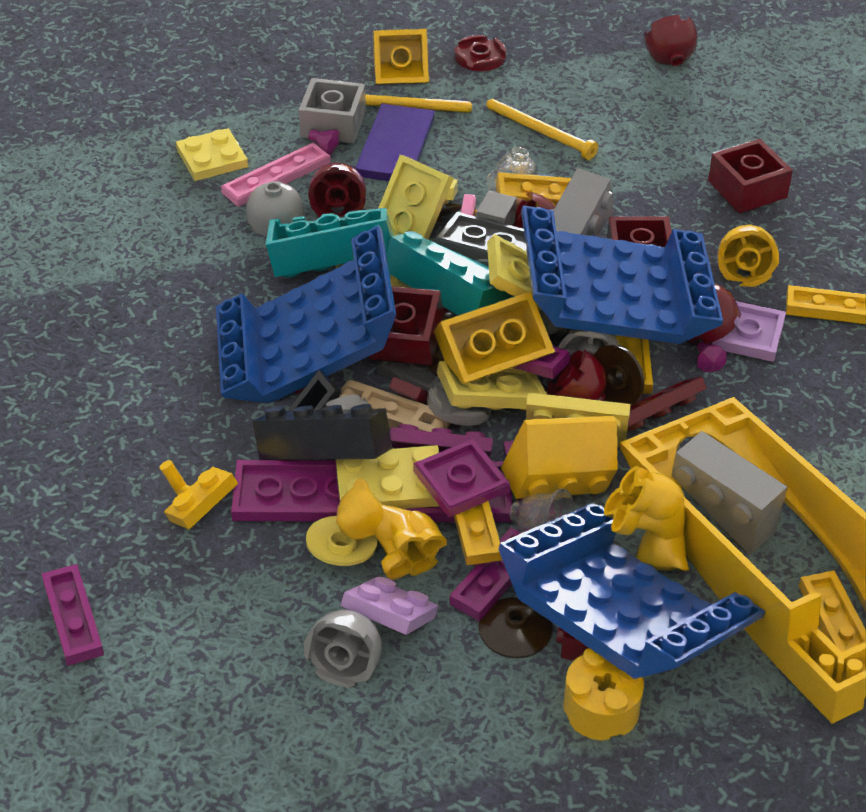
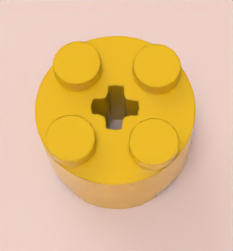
[563,648,644,740]

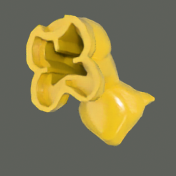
[604,466,689,572]
[336,478,447,580]

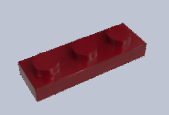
[627,377,707,431]

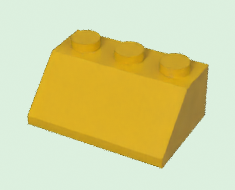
[434,291,555,384]
[501,416,618,499]

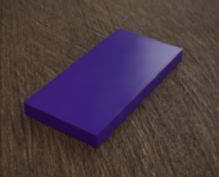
[355,104,435,181]

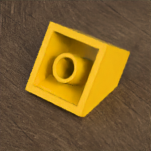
[373,29,429,84]

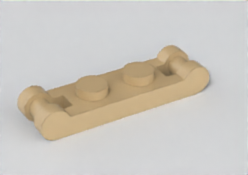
[340,380,451,432]

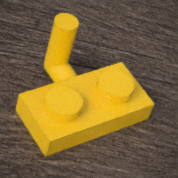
[160,460,238,529]

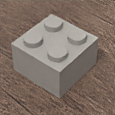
[299,78,366,143]

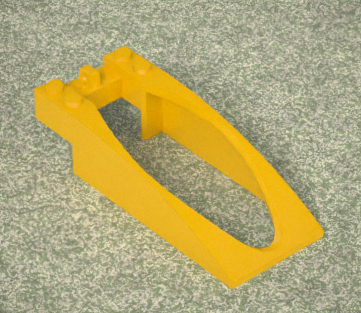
[620,397,866,724]

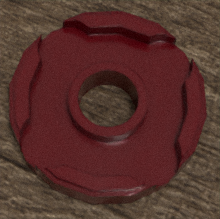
[454,35,506,71]

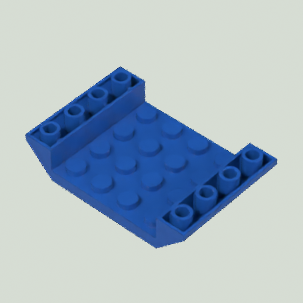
[521,206,723,344]
[216,225,396,403]
[498,503,766,679]

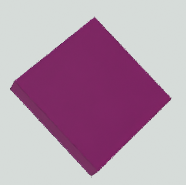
[413,439,510,518]

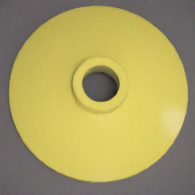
[306,516,377,566]

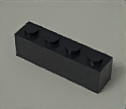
[252,404,393,460]

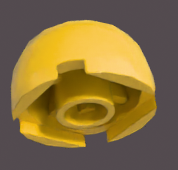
[717,225,779,287]

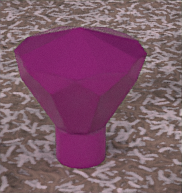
[308,129,339,155]
[696,341,727,372]

